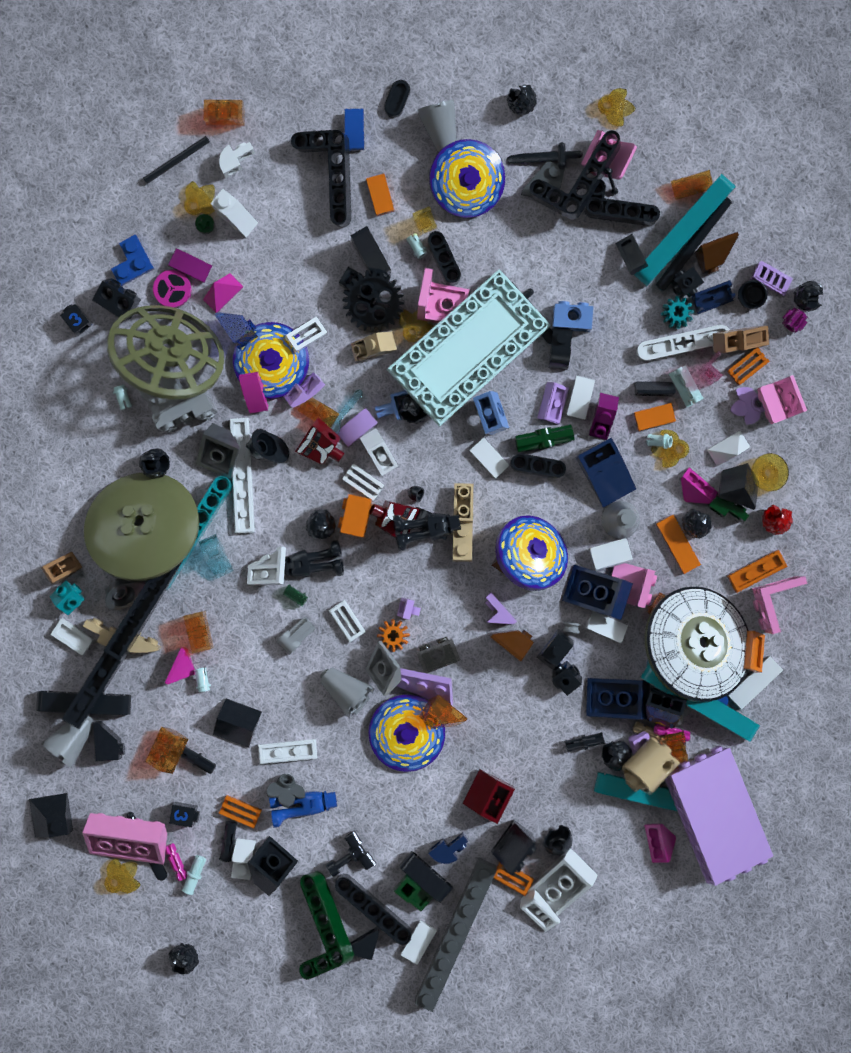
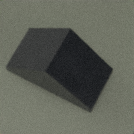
[350,926,379,960]

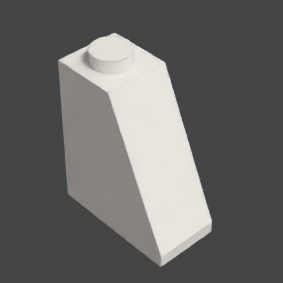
[211,189,258,238]

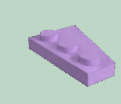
[397,669,453,708]

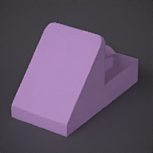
[485,592,517,624]

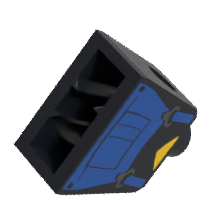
[536,629,574,669]
[646,689,687,729]

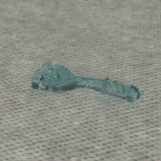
[323,389,363,434]

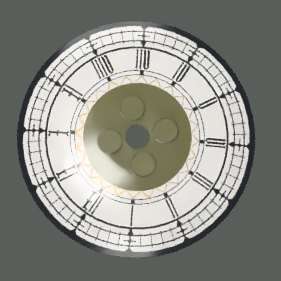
[645,587,749,702]

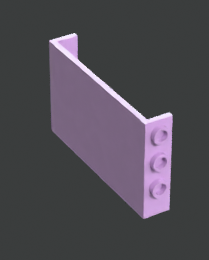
[665,746,773,886]

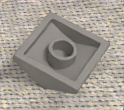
[365,641,401,696]

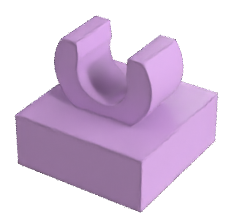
[397,597,421,620]
[628,731,649,755]

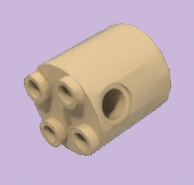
[622,737,680,795]

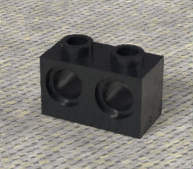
[92,278,141,321]

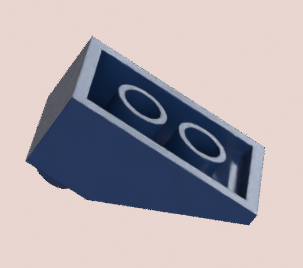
[562,565,633,620]
[586,678,650,720]

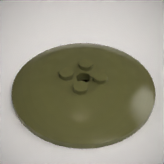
[84,472,199,581]

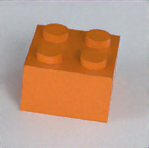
[338,494,373,538]

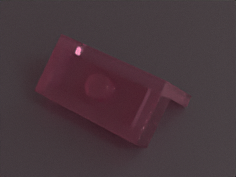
[697,351,723,385]

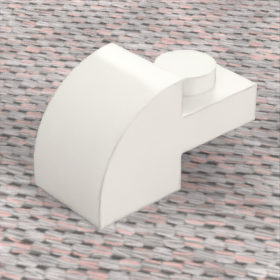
[219,142,255,178]

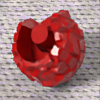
[762,504,793,535]

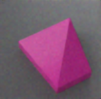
[203,273,243,314]
[681,467,718,504]
[165,647,195,684]
[644,824,676,863]

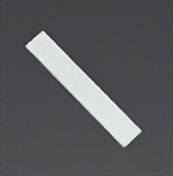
[229,418,255,533]

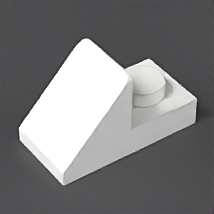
[231,838,256,880]

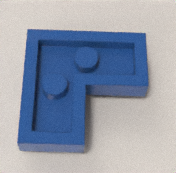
[111,234,154,286]

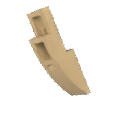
[453,483,474,562]
[83,617,162,653]

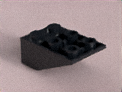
[491,819,536,875]

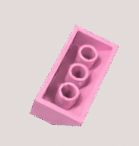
[83,813,167,865]

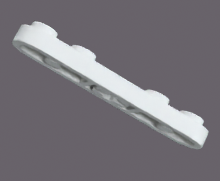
[636,325,730,361]

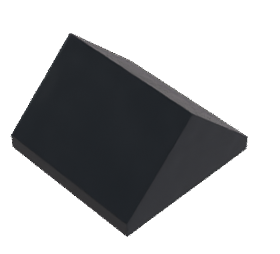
[718,463,759,510]
[213,698,262,748]

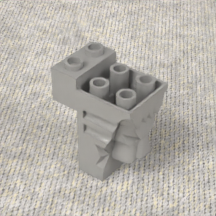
[140,361,218,433]

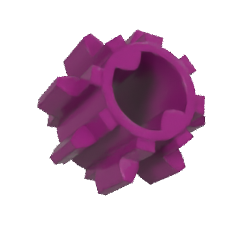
[782,307,808,333]

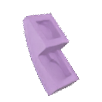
[283,372,325,408]
[336,408,378,447]

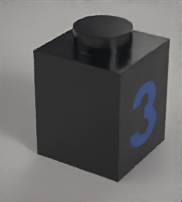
[60,304,93,336]
[169,802,200,828]

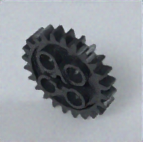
[342,269,405,332]

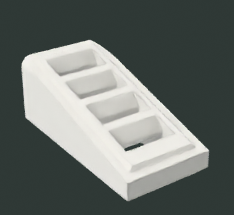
[520,890,560,932]

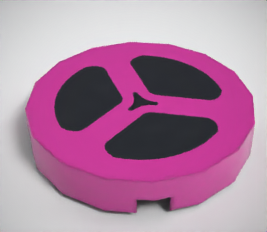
[153,270,192,308]

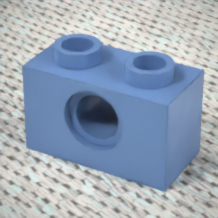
[552,301,593,332]
[473,391,509,435]

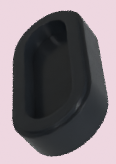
[384,80,410,118]

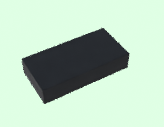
[615,234,649,275]

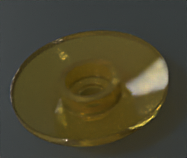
[752,453,789,492]

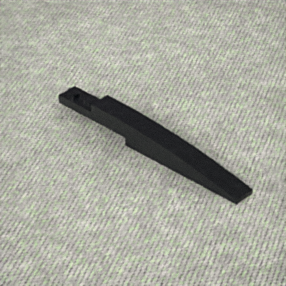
[62,561,183,729]

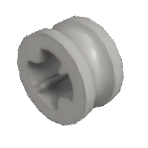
[563,621,581,633]

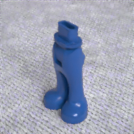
[269,791,337,828]

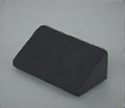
[635,381,676,396]

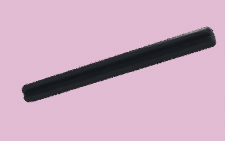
[656,197,732,291]

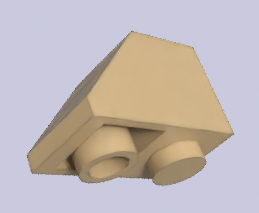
[351,331,397,362]

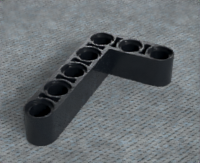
[291,130,351,227]
[530,130,621,220]

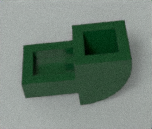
[706,496,749,522]
[393,874,433,912]

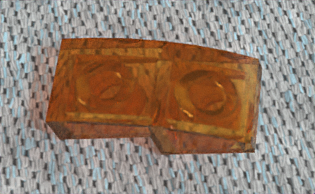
[671,170,713,200]
[297,397,339,428]
[665,732,688,770]

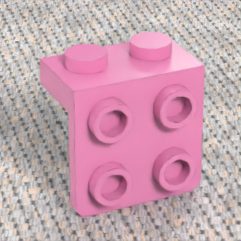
[581,130,637,180]
[757,375,807,424]
[611,563,657,608]

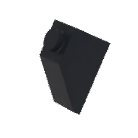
[93,721,125,761]

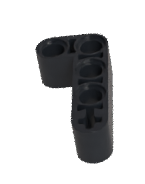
[584,180,660,226]

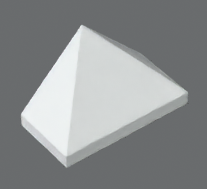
[707,431,750,466]

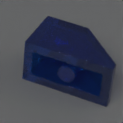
[214,312,258,350]

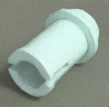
[406,233,428,259]
[113,385,132,410]
[647,434,673,449]
[194,667,211,692]

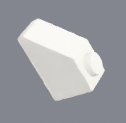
[360,429,398,476]

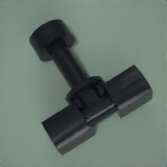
[325,830,376,877]

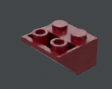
[462,769,515,824]

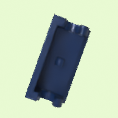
[691,280,736,314]

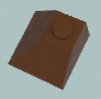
[695,232,739,275]
[489,630,534,662]

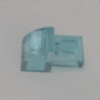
[199,534,234,579]

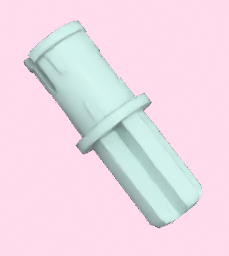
[182,855,206,895]

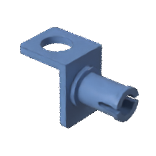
[375,390,408,420]

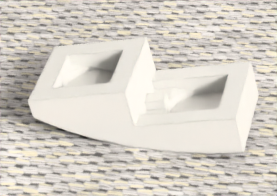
[567,375,595,420]

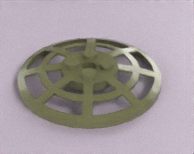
[107,305,224,400]

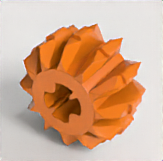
[377,619,410,652]

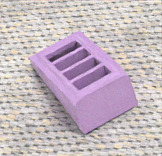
[750,261,793,296]

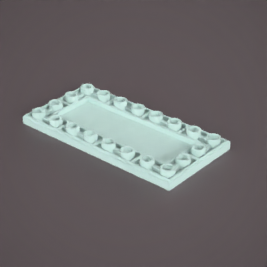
[387,269,551,427]

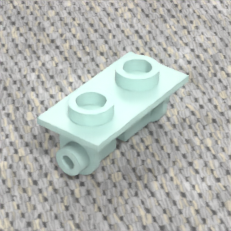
[669,365,704,408]

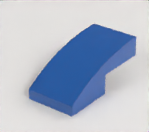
[345,109,364,150]

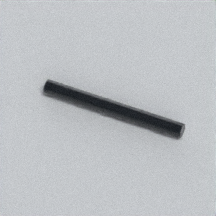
[143,136,210,184]

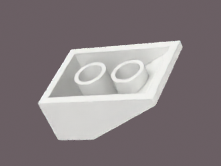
[528,849,598,916]

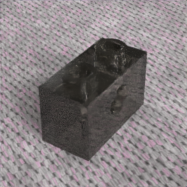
[416,636,460,673]

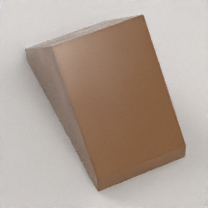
[41,552,82,584]

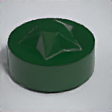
[195,214,215,234]

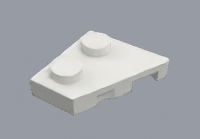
[247,547,286,586]

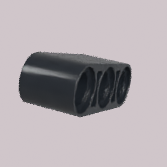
[428,231,461,286]
[510,454,566,478]
[399,851,453,903]

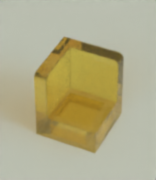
[412,206,437,235]

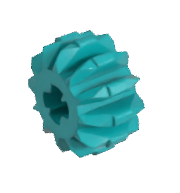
[661,296,694,330]

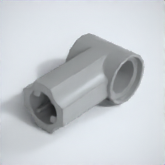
[276,617,316,655]

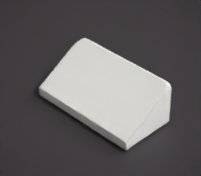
[590,538,633,571]
[585,611,628,644]

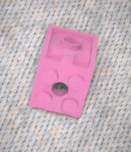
[417,268,469,323]
[752,576,808,634]

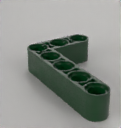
[299,871,354,980]

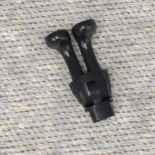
[393,513,461,551]
[284,540,344,577]

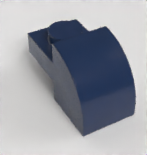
[428,833,468,864]

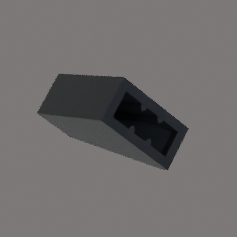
[350,226,391,277]

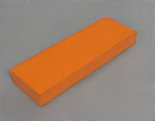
[656,515,701,574]
[727,550,788,593]

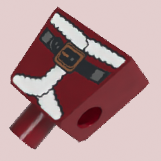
[295,418,345,464]
[370,500,419,539]

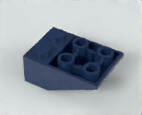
[575,437,636,507]

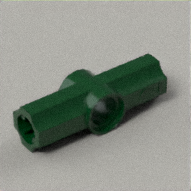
[515,424,575,452]

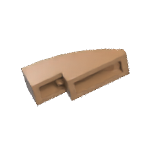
[713,326,769,353]

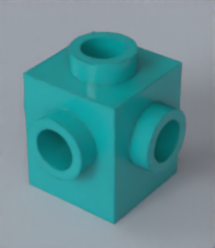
[49,580,85,616]

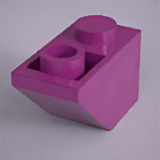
[589,393,619,440]

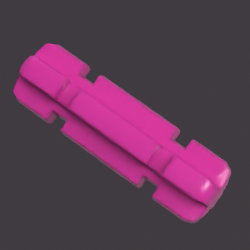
[653,724,690,742]
[165,843,188,881]

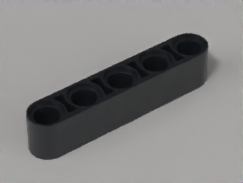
[36,691,131,715]
[335,873,412,945]

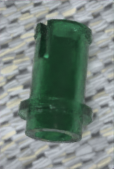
[283,584,308,607]

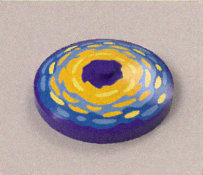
[429,139,505,218]
[233,322,310,399]
[495,515,568,591]
[369,694,445,772]

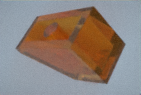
[419,695,468,729]

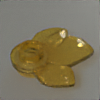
[598,88,636,127]
[184,181,215,215]
[399,309,435,342]
[650,430,689,468]
[104,858,141,894]

